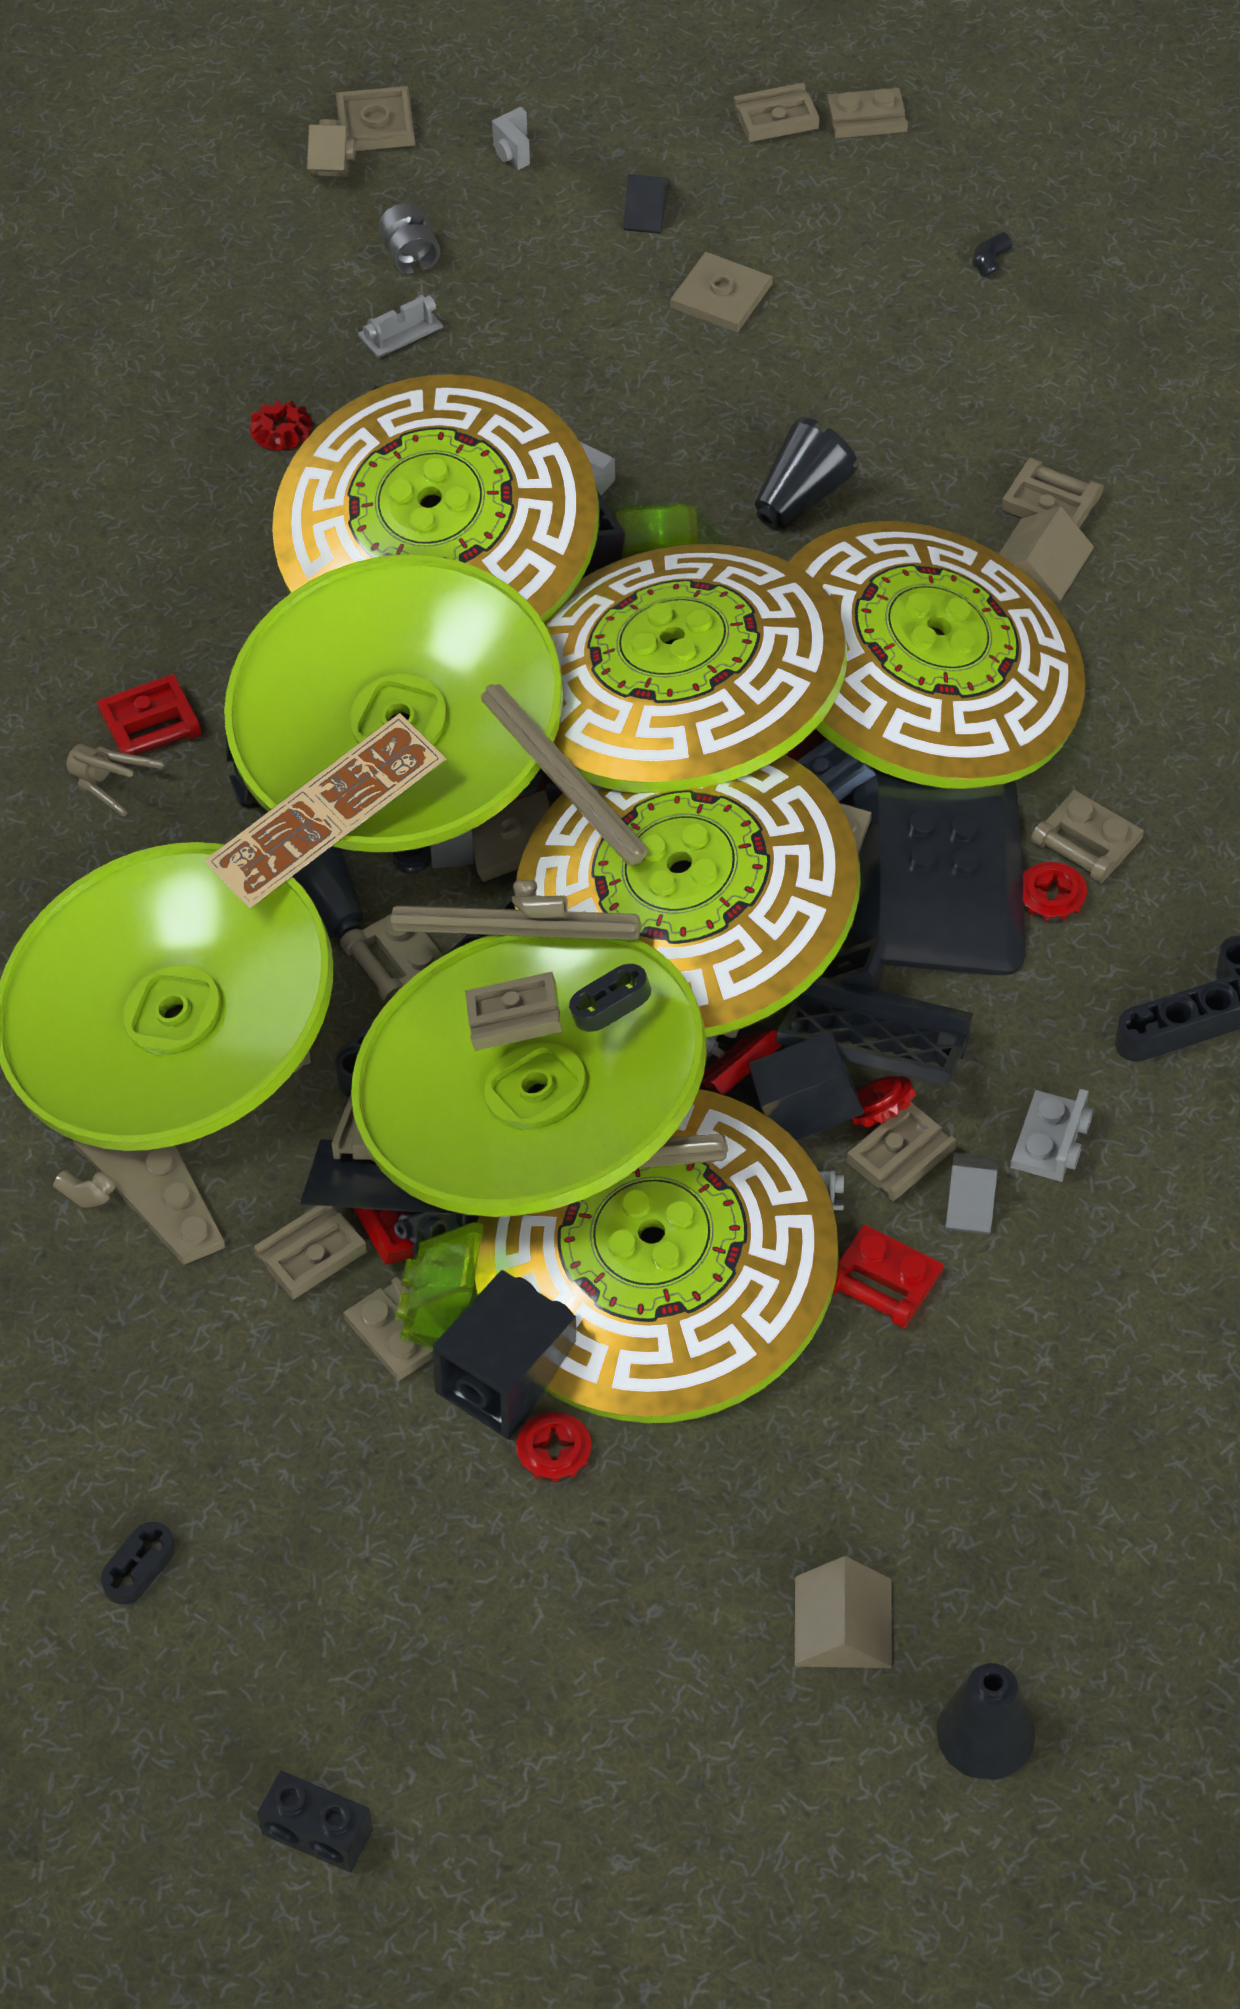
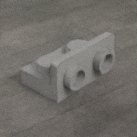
[1010,1089,1094,1182]

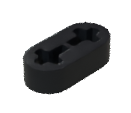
[569,963,651,1032]
[101,1522,175,1604]

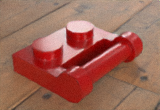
[97,674,202,764]
[833,1224,944,1329]

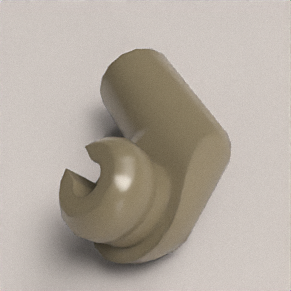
[511,880,568,918]
[53,1170,116,1208]

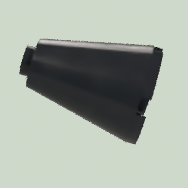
[755,417,858,528]
[292,846,364,940]
[937,1663,1035,1780]

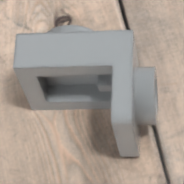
[492,107,530,170]

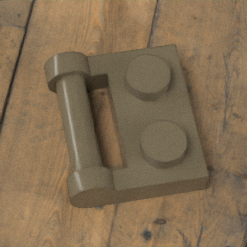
[1001,457,1104,528]
[1031,790,1144,884]
[340,914,443,1005]

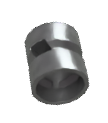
[378,203,440,275]

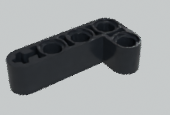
[1115,935,1240,1062]

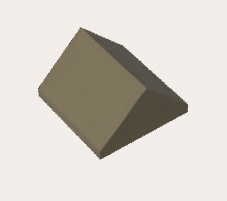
[999,506,1094,602]
[795,1556,892,1668]

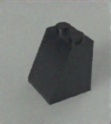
[433,1270,576,1440]

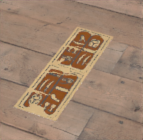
[204,713,446,908]

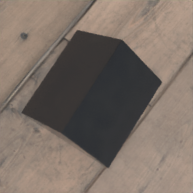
[749,1030,865,1141]

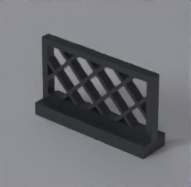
[775,977,973,1085]

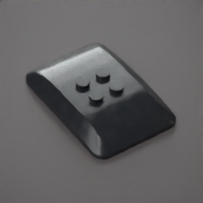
[851,766,1025,975]

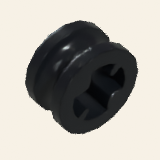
[393,846,431,874]

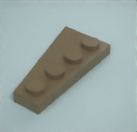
[73,1140,225,1265]

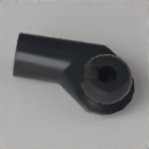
[972,232,1012,277]

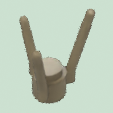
[66,743,166,816]

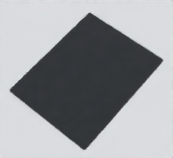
[300,1139,477,1216]

